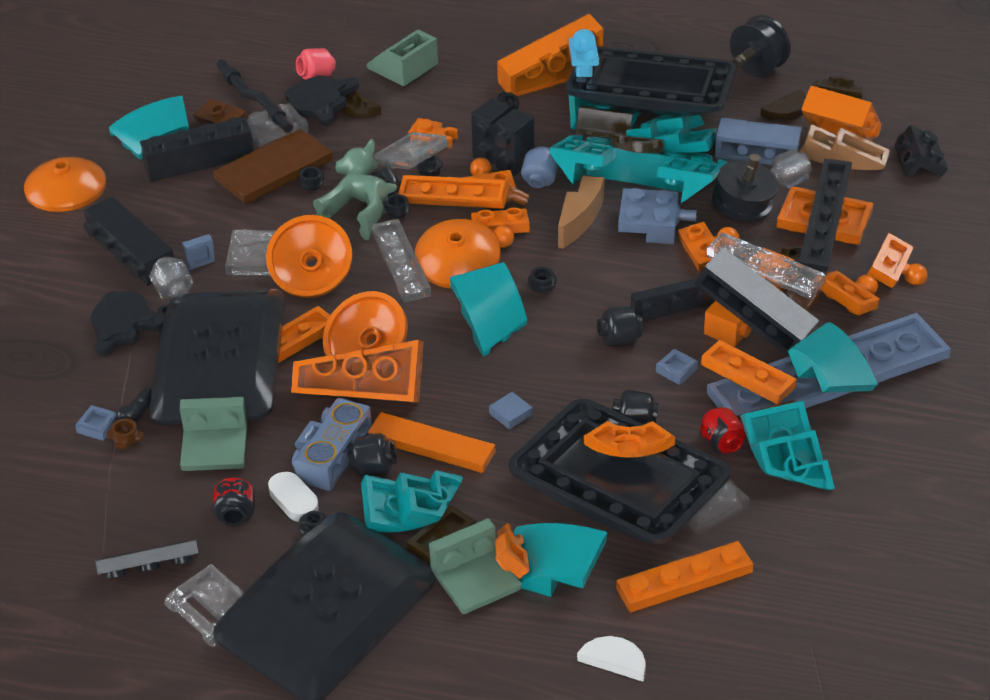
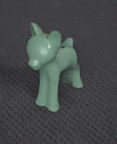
[313,139,397,240]

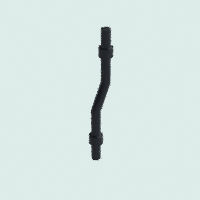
[217,59,293,133]

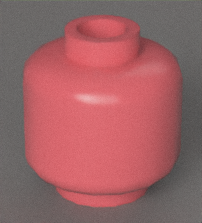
[296,48,336,80]

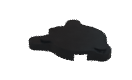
[285,76,359,126]
[91,291,165,356]

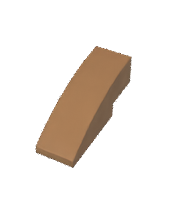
[798,124,890,170]
[558,175,604,249]

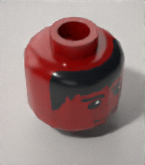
[700,407,746,454]

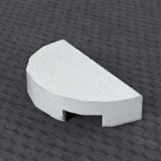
[577,636,646,681]

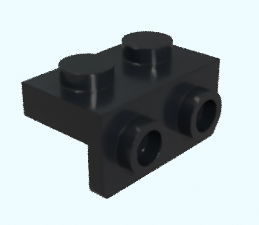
[894,125,948,178]

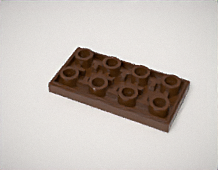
[213,128,333,204]

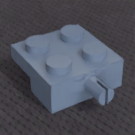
[618,188,697,244]

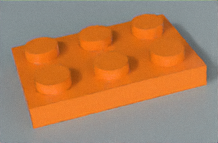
[776,186,874,245]

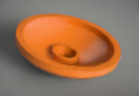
[24,157,106,212]
[266,215,353,298]
[415,219,501,288]
[323,291,408,356]

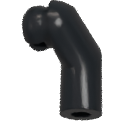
[376,166,401,197]
[117,388,152,423]

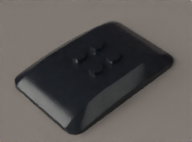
[566,46,736,116]
[149,288,285,425]
[508,399,730,545]
[213,512,436,700]

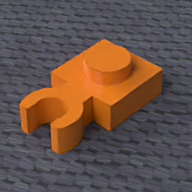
[408,118,458,148]
[495,523,529,579]

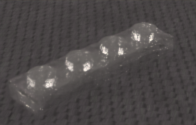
[372,219,431,303]
[707,232,826,299]

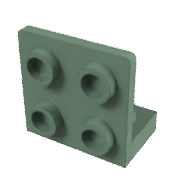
[180,397,248,471]
[429,518,521,614]

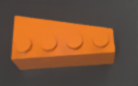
[497,13,603,96]
[291,340,424,403]

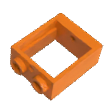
[801,85,881,142]

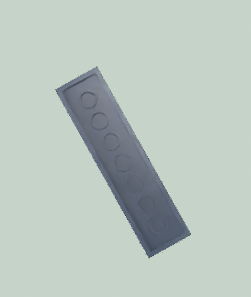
[707,313,951,415]

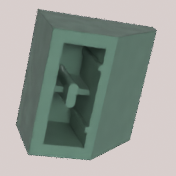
[366,30,438,87]

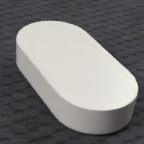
[268,472,319,522]

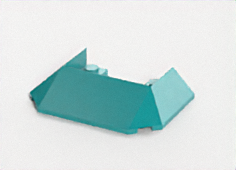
[550,135,728,203]

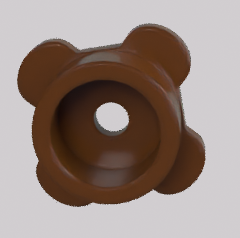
[107,418,144,449]

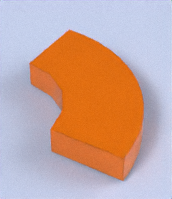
[584,421,675,458]

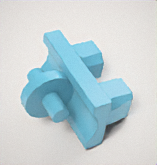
[569,29,599,77]

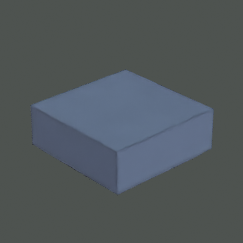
[182,234,216,270]
[656,349,699,385]
[489,392,533,430]
[75,405,118,441]

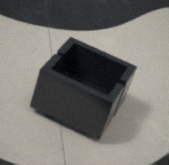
[471,98,534,176]

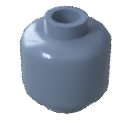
[521,146,558,188]

